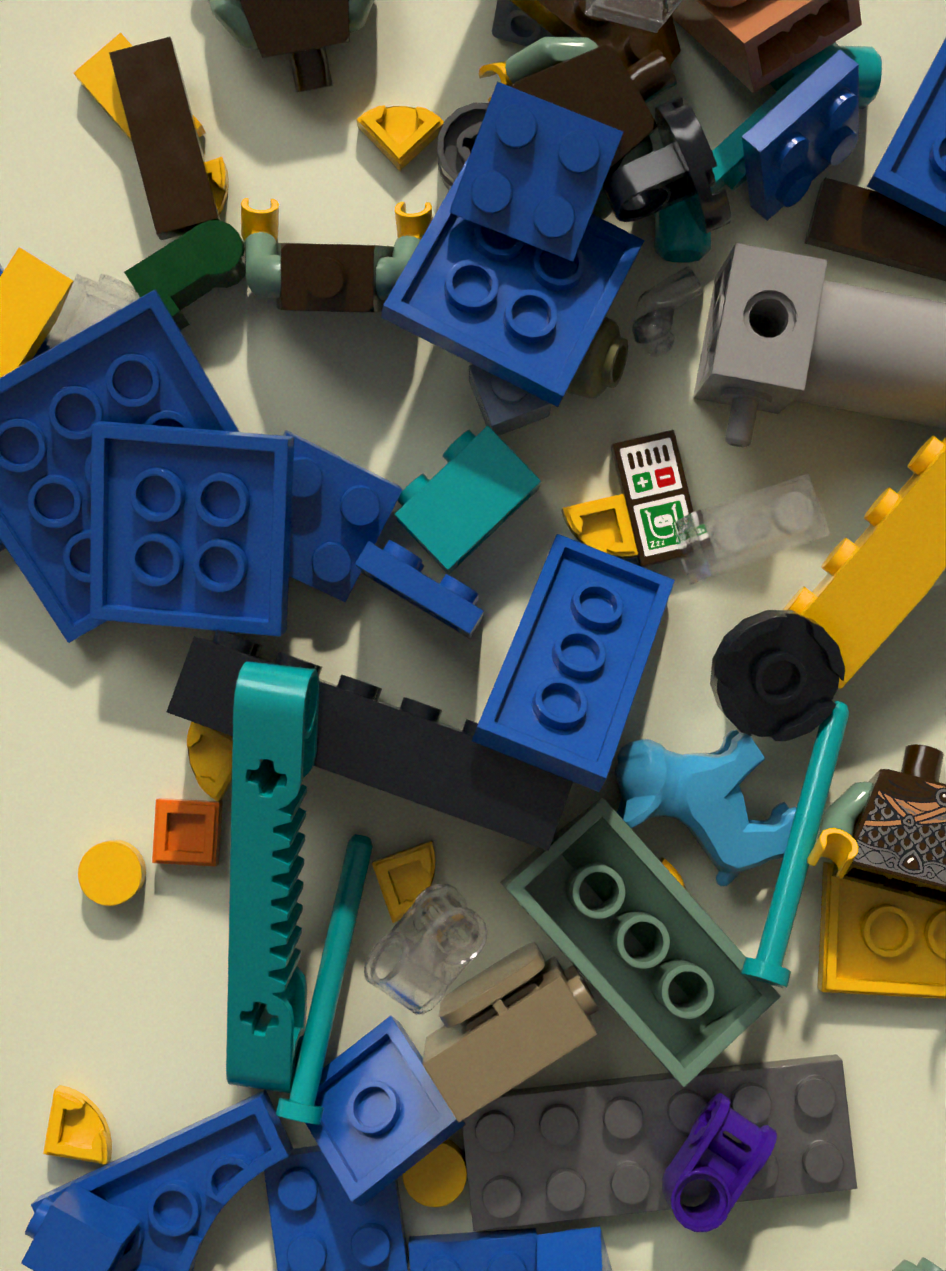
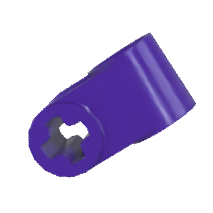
[662,1093,777,1232]

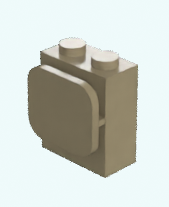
[422,942,599,1123]

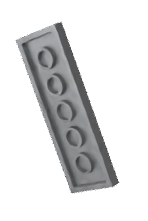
[462,1054,857,1231]

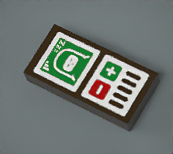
[611,430,703,567]

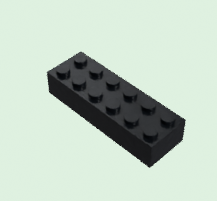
[166,630,573,851]

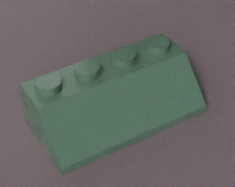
[500,798,781,1087]

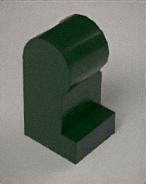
[124,220,246,331]

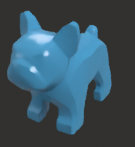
[615,730,797,887]

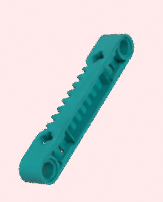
[226,661,319,1093]

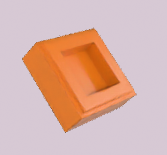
[152,798,223,866]

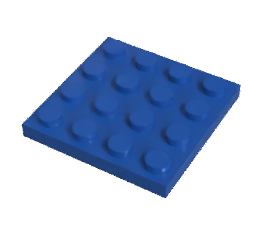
[0,289,240,643]

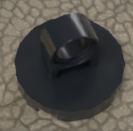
[603,96,732,234]
[710,610,845,741]

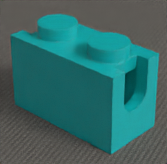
[394,425,541,575]

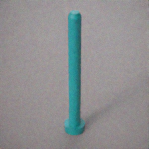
[741,701,850,988]
[275,834,373,1125]

